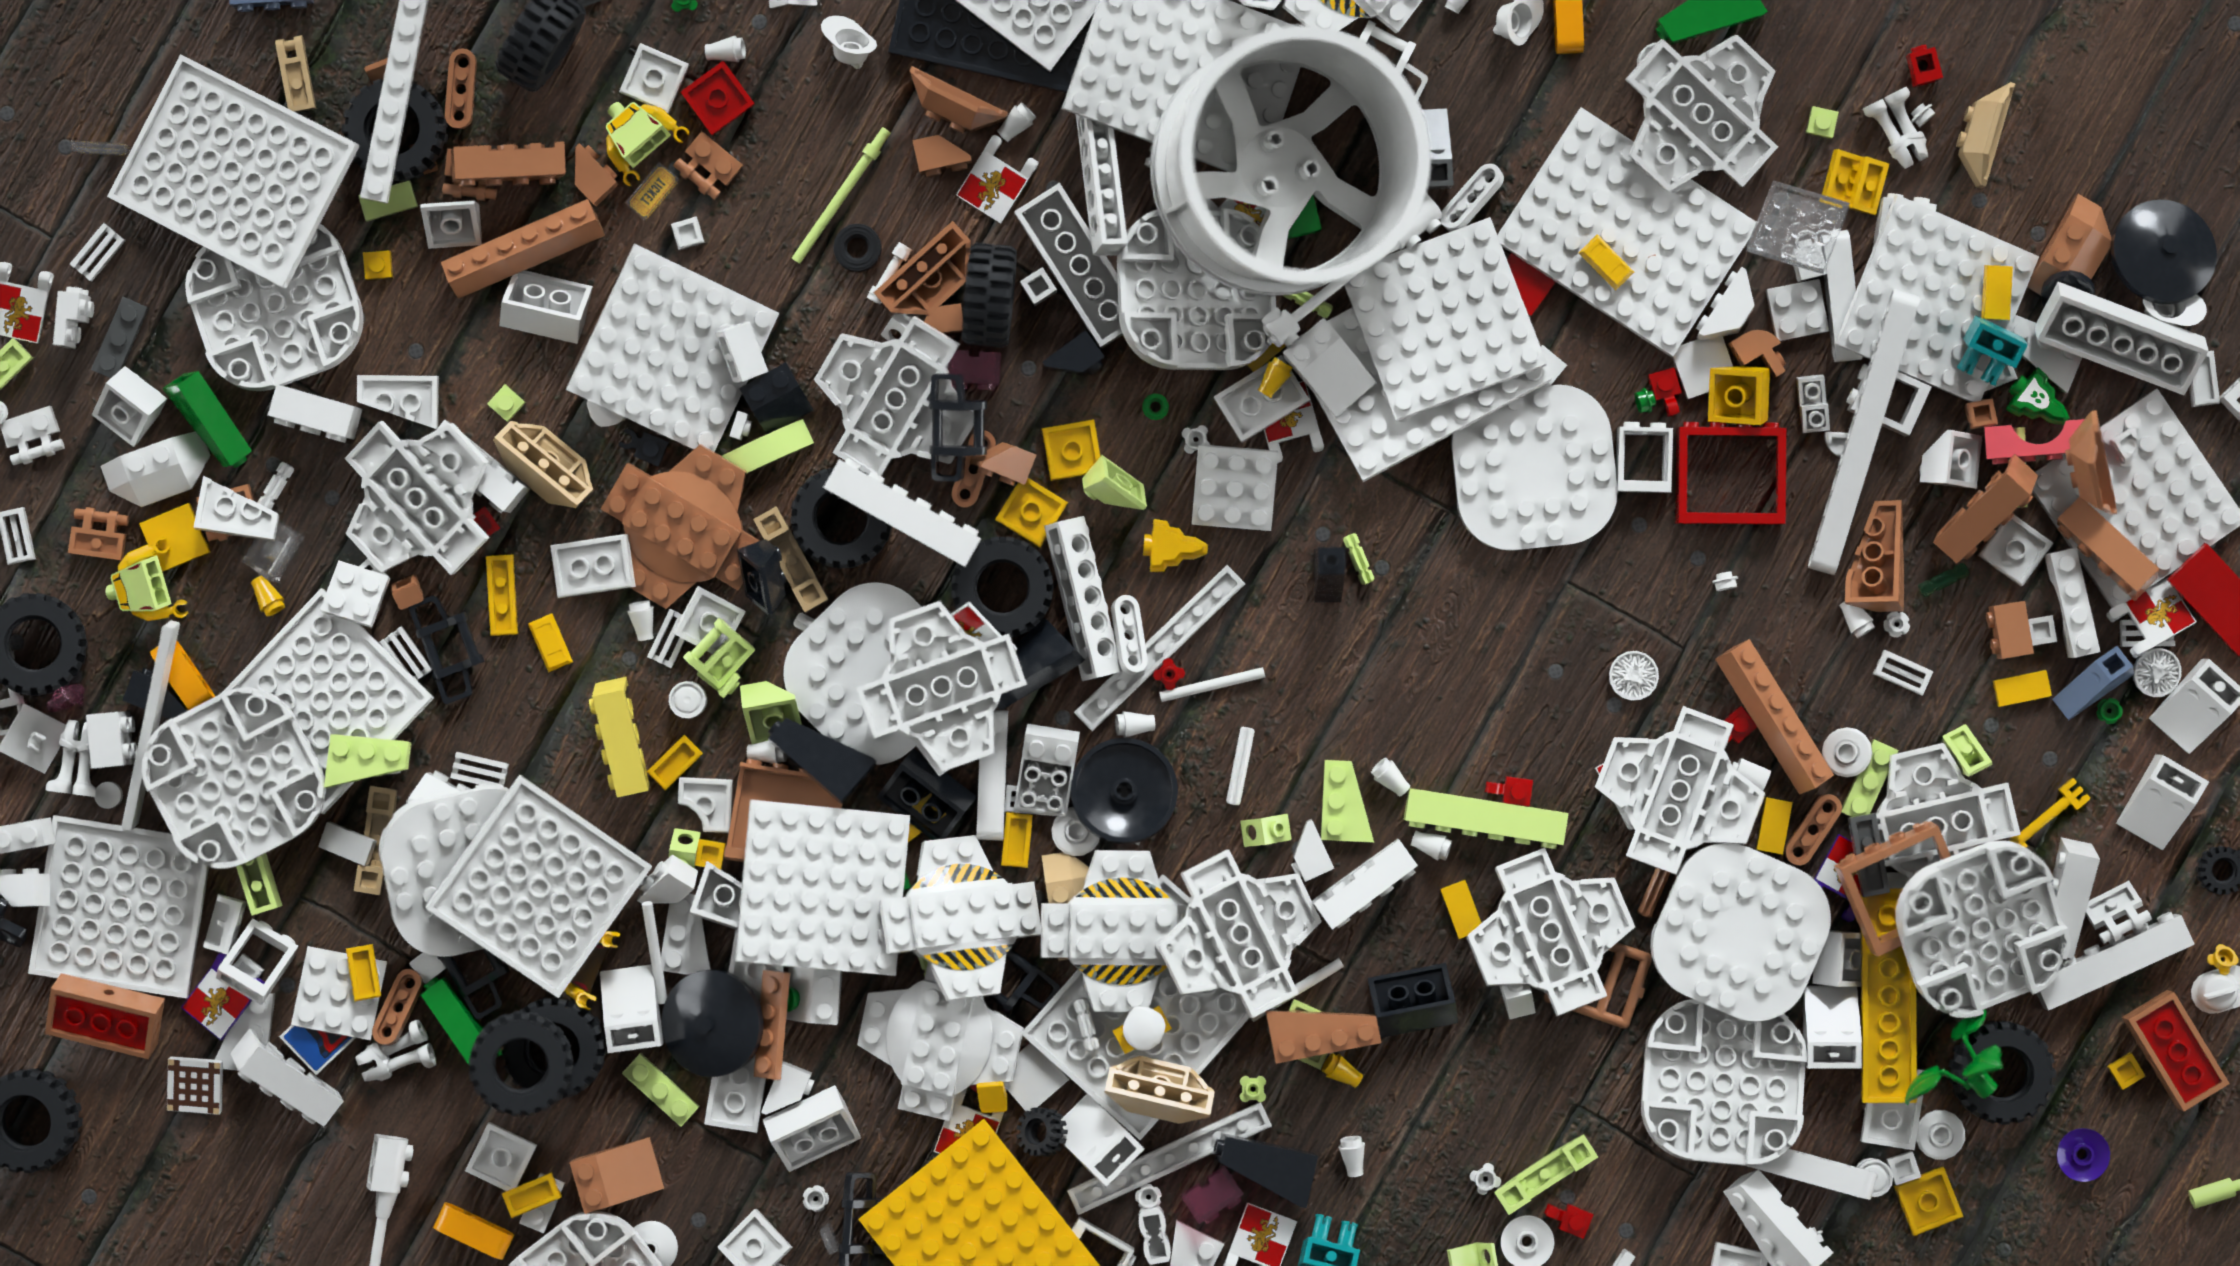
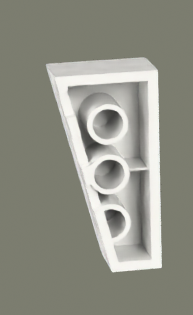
[1312,839,1418,930]

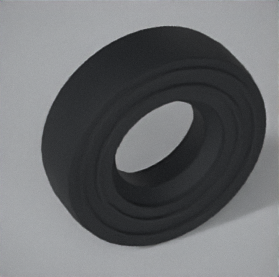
[833,224,882,272]

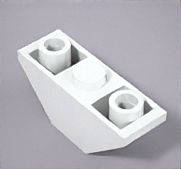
[1696,267,1755,341]

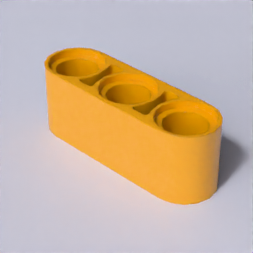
[1553,0,1584,54]
[150,641,216,710]
[433,1202,514,1260]

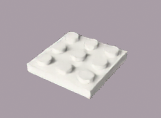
[1192,444,1278,531]
[291,946,387,1041]

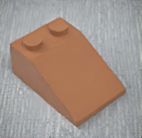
[570,1137,665,1214]

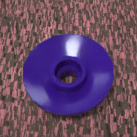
[2056,1128,2110,1182]

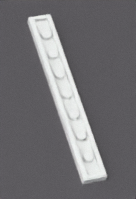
[1074,565,1245,731]
[122,620,180,830]
[1067,1102,1272,1215]

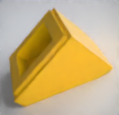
[977,1081,1007,1113]

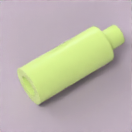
[2188,1178,2240,1209]

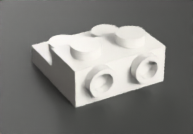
[53,287,94,349]

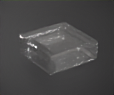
[819,1223,839,1254]

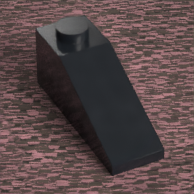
[122,667,189,719]

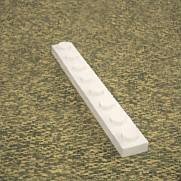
[360,0,429,203]

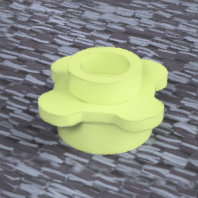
[1240,1076,1266,1102]

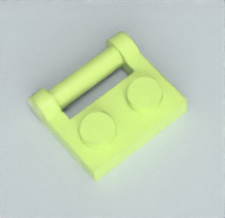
[683,618,755,689]

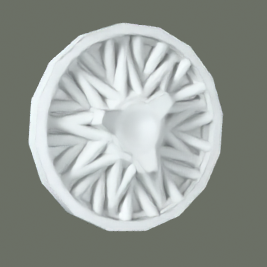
[2133,648,2181,697]
[1609,651,1659,700]
[1822,727,1873,777]
[1052,807,1100,856]
[1916,1110,1965,1160]

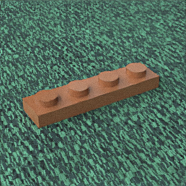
[753,970,790,1080]

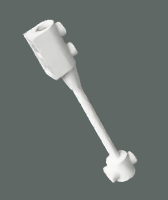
[1262,193,1442,348]
[366,1134,413,1266]

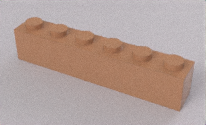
[441,199,605,299]
[1715,639,1834,795]

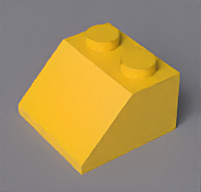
[1708,366,1770,425]

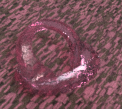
[46,684,85,712]

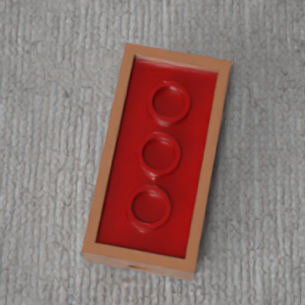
[45,973,165,1059]
[2122,990,2230,1111]

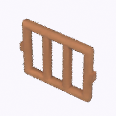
[1544,942,1652,1029]

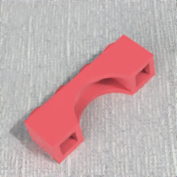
[1984,419,2085,465]

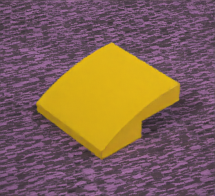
[1820,149,1889,215]

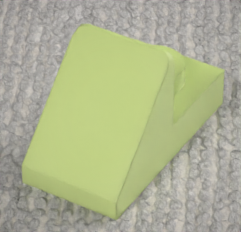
[1942,724,1993,777]

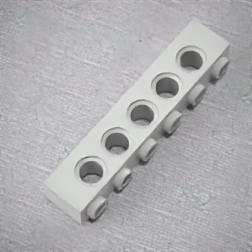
[1076,115,1128,256]
[1044,516,1122,681]

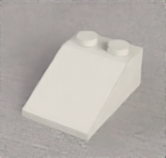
[1283,318,1377,418]

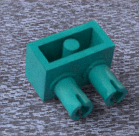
[1957,315,2028,386]
[1298,1214,1360,1266]

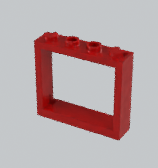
[1676,422,1786,525]

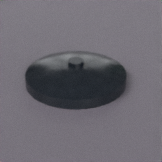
[2110,200,2217,304]
[1071,738,1178,844]
[662,969,764,1077]

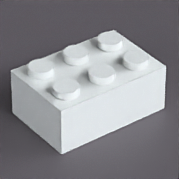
[268,384,363,443]

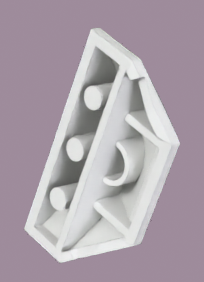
[100,432,211,507]

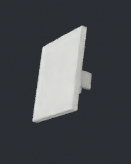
[0,703,66,774]

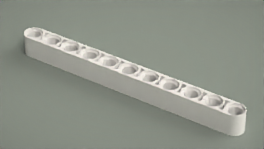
[1808,289,1920,575]

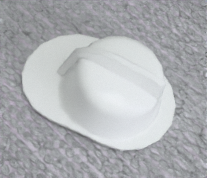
[1493,0,1544,46]
[821,16,877,69]
[2143,294,2206,326]
[2191,965,2240,1014]

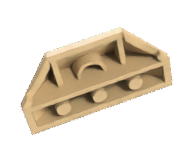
[1956,82,2015,189]
[493,421,593,508]
[1042,852,1089,961]
[1104,1056,1215,1124]

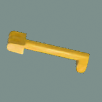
[2008,778,2090,848]

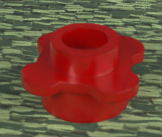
[1153,658,1185,690]

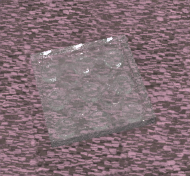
[1747,180,1850,274]

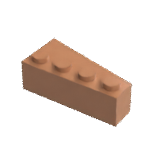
[1933,454,2038,564]
[2057,496,2160,601]
[1265,1009,1381,1064]

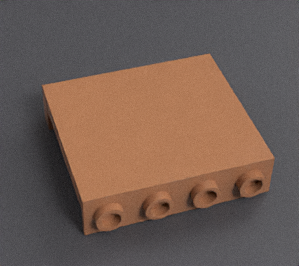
[724,759,843,863]

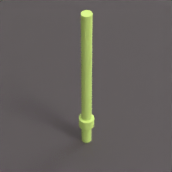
[792,127,891,264]

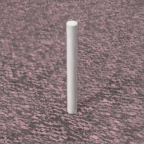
[1159,667,1265,702]
[642,901,667,1004]
[1251,958,1344,1022]

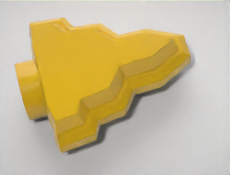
[1143,519,1208,572]

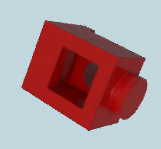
[1906,44,1943,88]

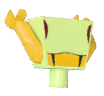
[606,102,689,186]
[105,537,188,621]

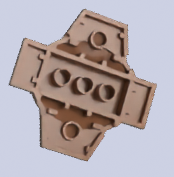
[601,444,760,609]

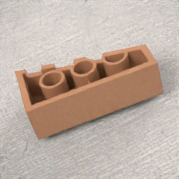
[451,142,566,187]

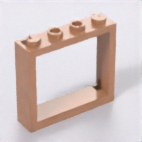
[1834,821,1951,957]

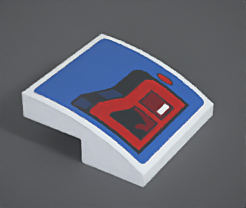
[279,1026,356,1075]

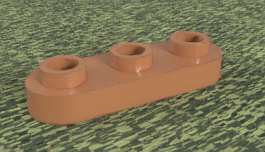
[445,48,477,129]
[952,430,996,508]
[1784,794,1842,865]
[372,969,424,1046]

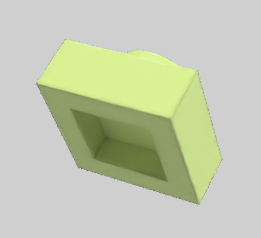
[1806,106,1839,139]
[487,384,526,422]

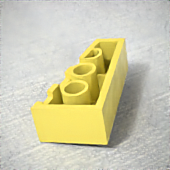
[589,677,650,798]

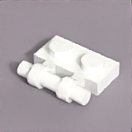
[0,406,65,465]
[2085,881,2152,943]

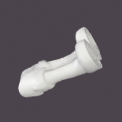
[1863,86,1928,169]
[46,720,96,797]
[355,1020,436,1081]

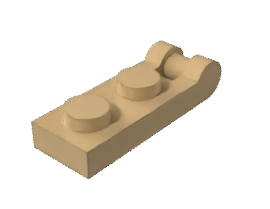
[275,35,317,113]

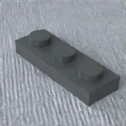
[91,297,149,378]
[1848,813,1890,897]

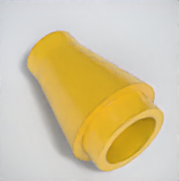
[1258,357,1293,398]
[251,575,285,617]
[1322,1053,1363,1088]

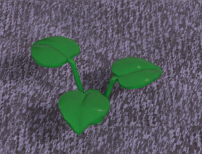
[1905,1009,2002,1106]

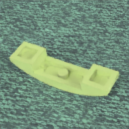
[722,419,814,474]
[1494,1134,1598,1215]

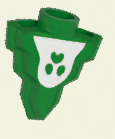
[2006,367,2070,425]

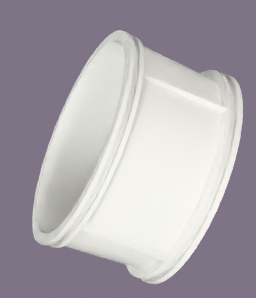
[1150,26,1431,296]

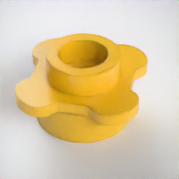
[2207,944,2239,975]

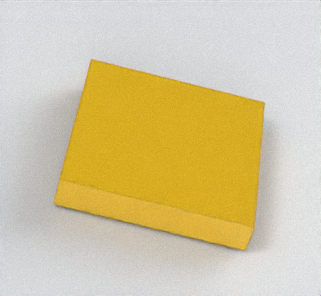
[1042,419,1101,481]
[995,478,1068,548]
[139,503,210,572]
[1893,1166,1963,1236]

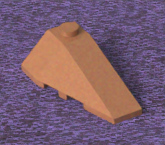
[1845,500,1904,612]

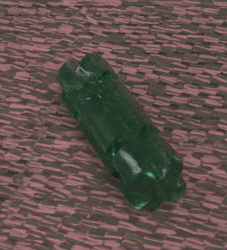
[1918,563,1970,597]

